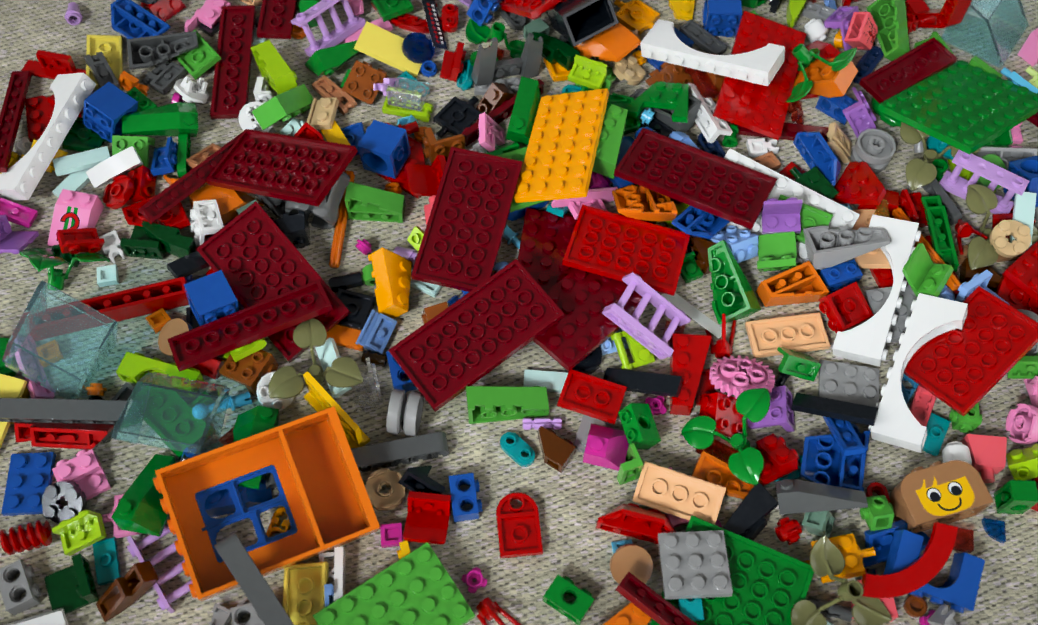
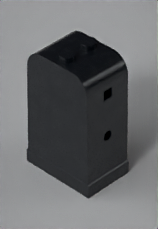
[546,0,619,47]

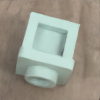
[279,117,305,136]

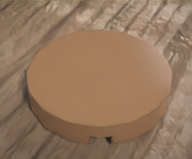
[158,318,193,357]
[610,544,653,584]

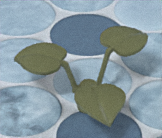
[900,122,982,191]
[966,184,1038,270]
[268,318,363,399]
[791,536,892,625]

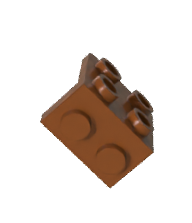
[342,60,388,105]
[645,62,695,86]
[422,127,465,165]
[219,350,279,397]

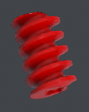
[0,520,52,555]

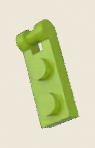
[382,96,433,123]

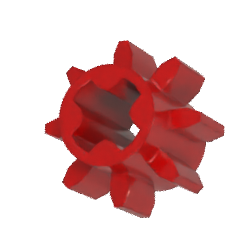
[906,13,919,34]
[775,516,802,545]

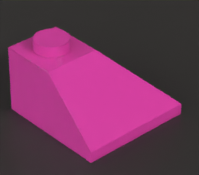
[583,424,629,471]

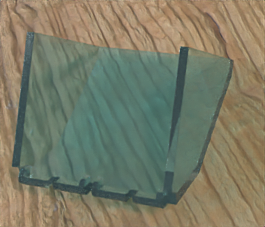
[942,0,1028,69]
[2,280,118,399]
[111,372,230,455]

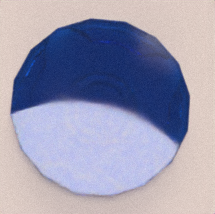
[402,32,435,64]

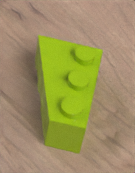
[251,40,298,95]

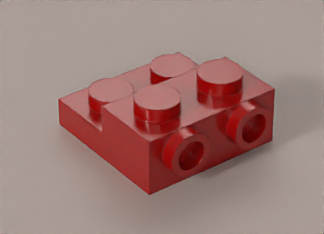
[819,282,874,334]
[755,433,799,486]

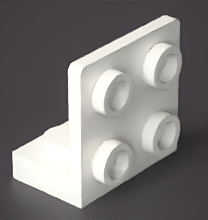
[189,199,224,247]

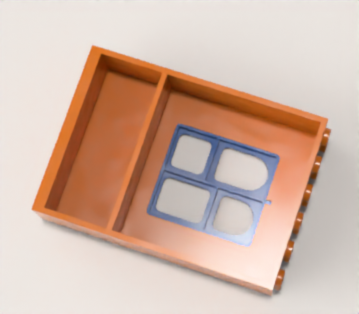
[153,406,380,601]

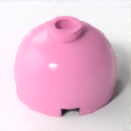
[1005,404,1038,445]

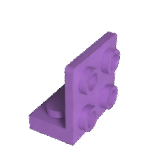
[824,6,859,51]
[842,86,877,138]
[761,198,803,235]
[0,215,39,254]
[748,385,795,432]

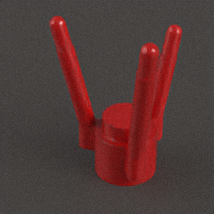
[955,219,988,255]
[705,313,737,358]
[476,597,522,625]

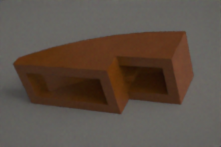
[96,561,159,622]

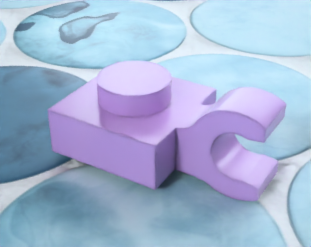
[373,77,399,96]

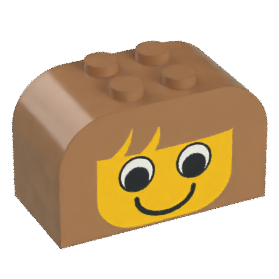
[889,460,994,534]

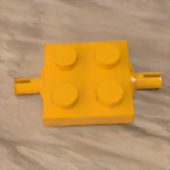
[614,0,660,35]
[802,533,876,584]

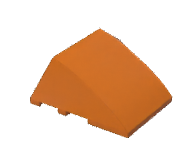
[573,21,641,62]
[189,184,264,240]
[612,185,678,222]

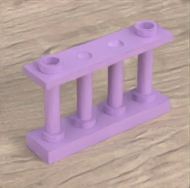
[291,0,366,57]
[940,150,1030,214]
[602,272,691,360]
[126,515,192,614]

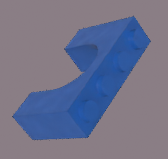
[883,529,985,614]

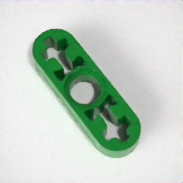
[177,133,191,178]

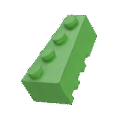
[866,0,910,61]
[592,104,628,179]
[466,386,549,424]

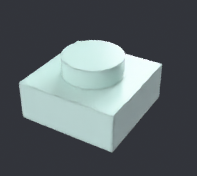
[96,264,119,287]

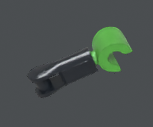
[328,264,375,292]

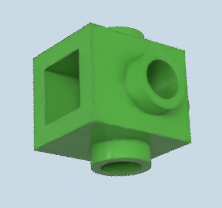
[949,402,982,433]
[860,495,894,531]

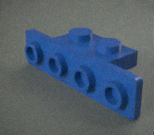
[863,520,930,568]

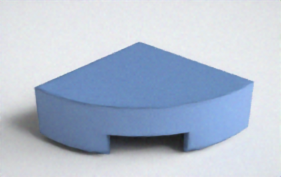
[324,584,334,607]

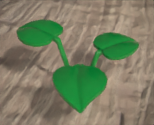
[466,19,525,67]
[786,43,857,103]
[19,248,110,291]
[681,388,770,485]

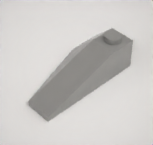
[975,146,1038,170]
[803,226,890,270]

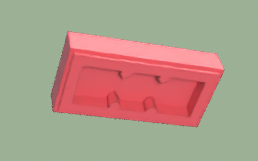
[909,385,936,427]

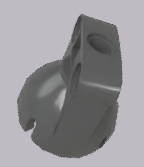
[285,172,350,229]

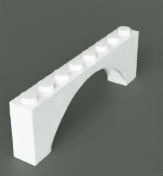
[640,19,785,86]
[0,73,97,200]
[832,214,922,367]
[868,293,968,453]

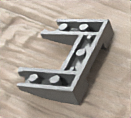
[471,33,543,86]

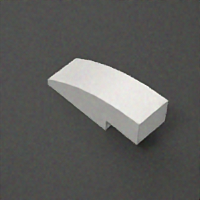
[86,146,143,188]

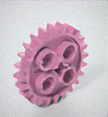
[709,355,775,399]

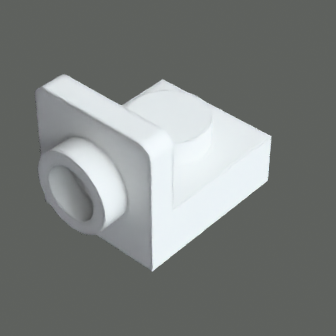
[253,77,273,103]

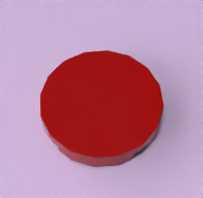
[103,175,134,209]

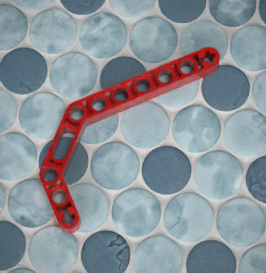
[905,0,972,28]

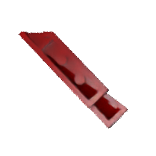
[14,422,114,449]

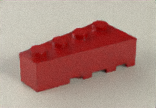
[670,333,712,416]

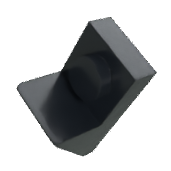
[398,465,445,494]

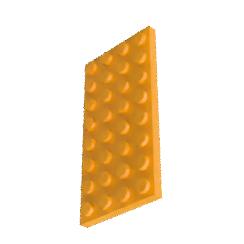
[514,88,609,203]

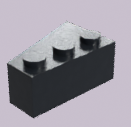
[270,210,310,248]

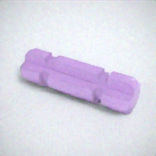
[522,417,562,430]

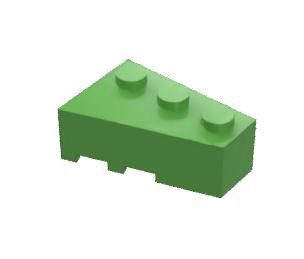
[252,84,313,130]
[345,182,405,223]

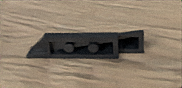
[723,483,778,541]

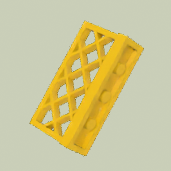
[303,371,370,449]

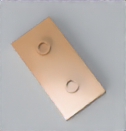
[852,209,891,269]
[745,312,831,358]
[632,461,726,525]

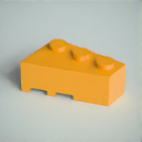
[368,247,412,318]

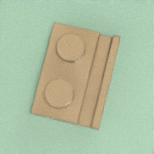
[307,97,339,130]
[827,122,852,163]

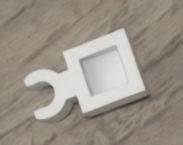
[746,138,779,157]
[99,230,125,263]

